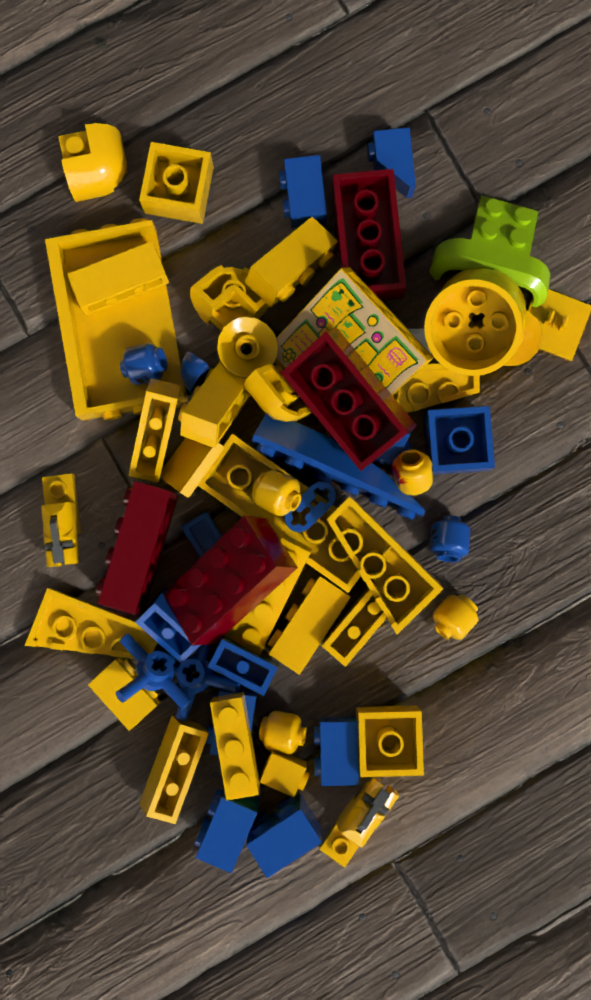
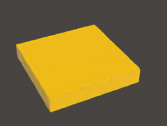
[160,438,225,498]

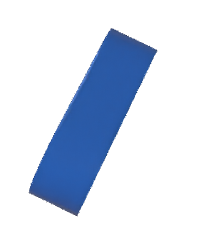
[285,482,336,533]

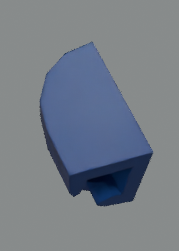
[181,351,210,395]

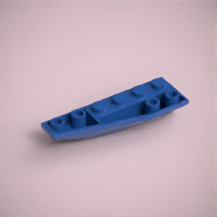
[252,414,426,520]

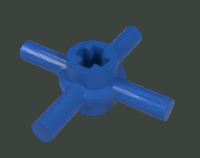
[116,633,191,710]
[173,644,240,722]

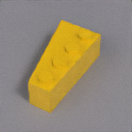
[327,495,443,634]

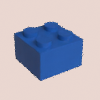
[423,406,495,475]
[194,788,260,874]
[246,793,322,878]

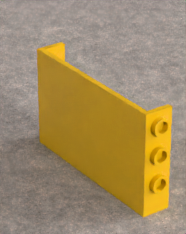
[45,218,188,421]

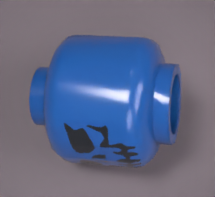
[120,343,168,385]
[430,515,471,563]

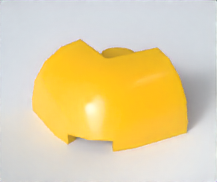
[58,123,127,202]
[190,265,269,331]
[243,363,313,422]

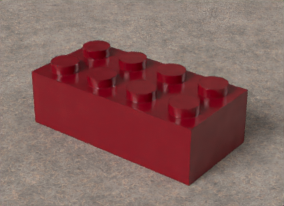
[332,169,406,300]
[281,328,417,471]
[96,481,179,615]
[163,515,298,645]

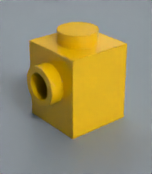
[259,751,310,797]

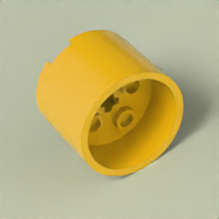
[424,268,526,376]

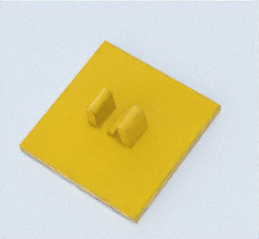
[527,289,591,361]

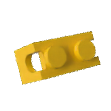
[88,657,161,731]

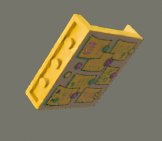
[275,267,434,396]

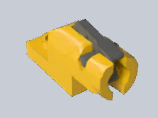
[41,473,81,567]
[319,777,400,868]

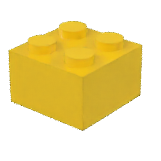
[139,142,214,224]
[356,705,424,777]

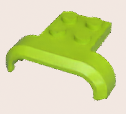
[429,195,550,308]

